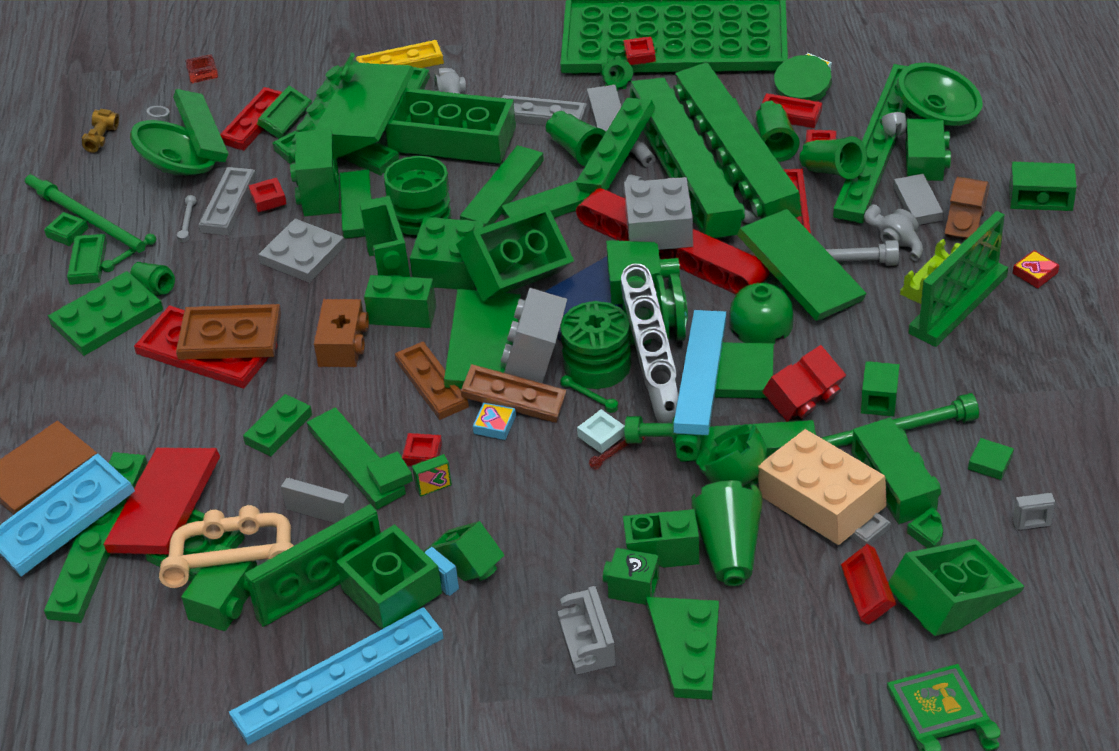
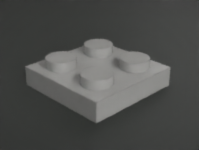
[258,219,345,283]

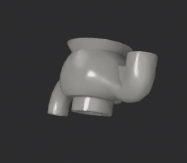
[434,68,470,95]
[864,204,923,261]

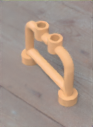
[159,505,294,588]

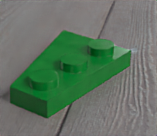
[646,597,719,700]

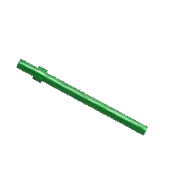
[25,174,146,253]

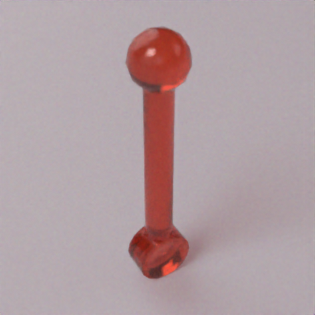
[589,437,645,469]

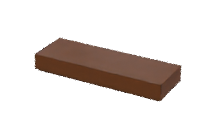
[395,341,469,420]
[461,364,567,423]

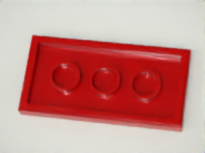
[134,305,278,389]
[103,448,220,554]

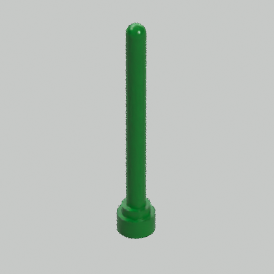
[822,393,979,448]

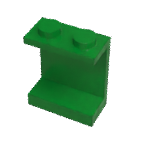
[359,196,410,277]

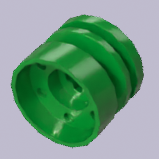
[384,156,452,235]
[622,274,688,347]
[560,301,632,389]

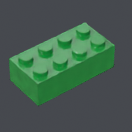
[385,88,516,163]

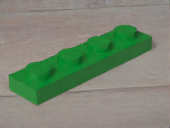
[576,98,655,192]

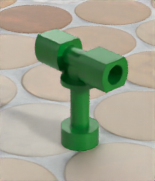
[625,416,701,461]

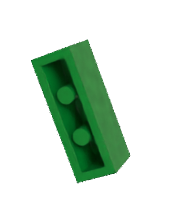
[852,417,941,525]

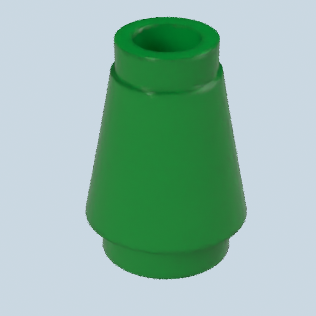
[130,262,175,295]

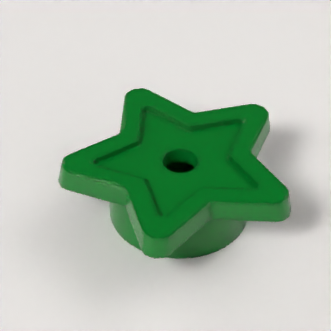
[335,52,359,86]

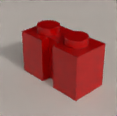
[762,345,846,422]

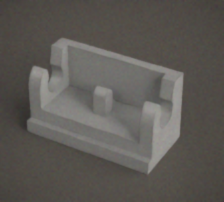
[558,586,616,675]

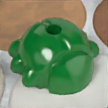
[601,56,633,91]

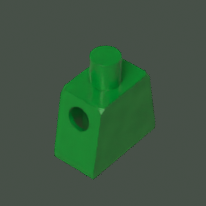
[606,240,680,305]

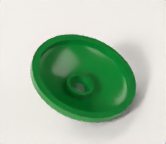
[897,63,983,126]
[130,120,216,176]

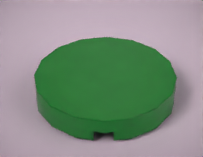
[774,55,832,101]

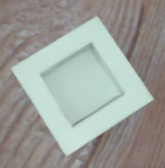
[577,409,625,454]

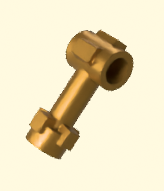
[82,109,119,153]

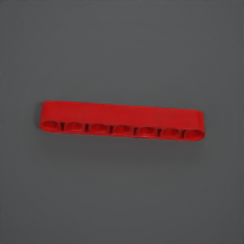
[576,188,769,294]

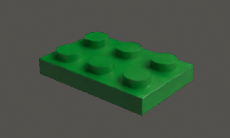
[48,271,163,356]

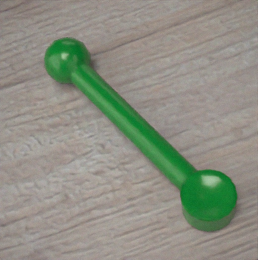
[101,233,157,272]
[560,375,618,413]

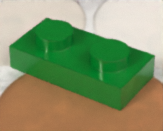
[243,394,312,457]

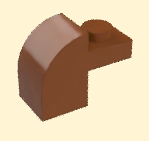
[945,177,990,239]

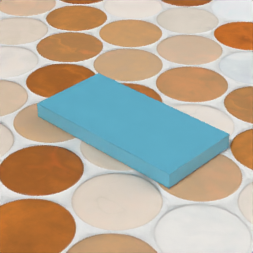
[0,454,135,576]

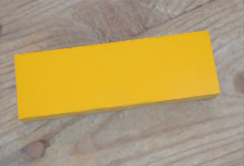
[356,40,444,68]

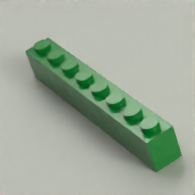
[673,62,802,219]
[630,78,745,238]

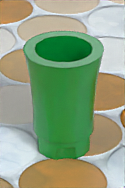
[755,101,800,162]
[546,111,606,166]
[799,136,867,179]

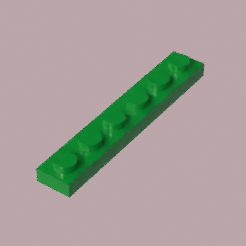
[44,452,148,623]

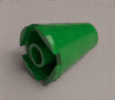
[691,480,763,586]

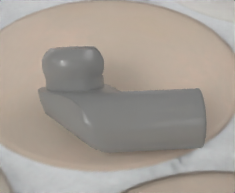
[630,141,656,167]

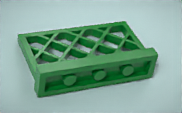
[908,211,1008,347]

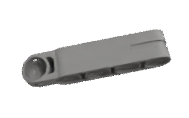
[621,264,679,423]

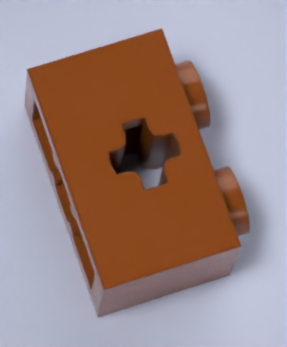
[314,299,369,367]

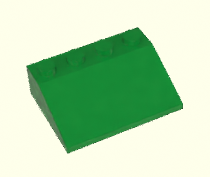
[292,63,414,158]

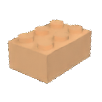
[758,429,886,545]

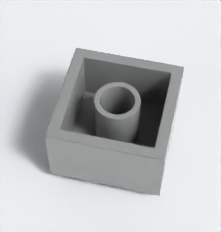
[624,177,693,250]
[501,288,567,383]

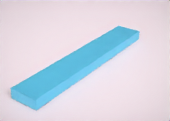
[674,310,726,435]
[229,607,443,745]

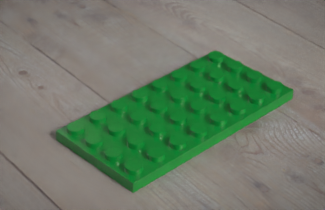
[560,0,788,74]

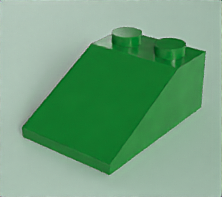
[888,539,1025,636]

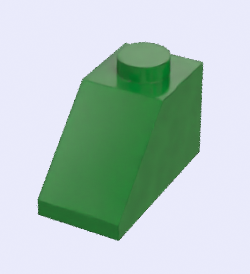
[424,521,505,581]

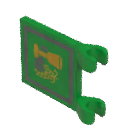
[887,664,1000,751]

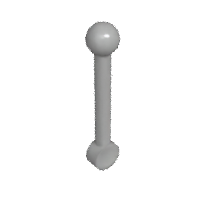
[177,195,197,242]

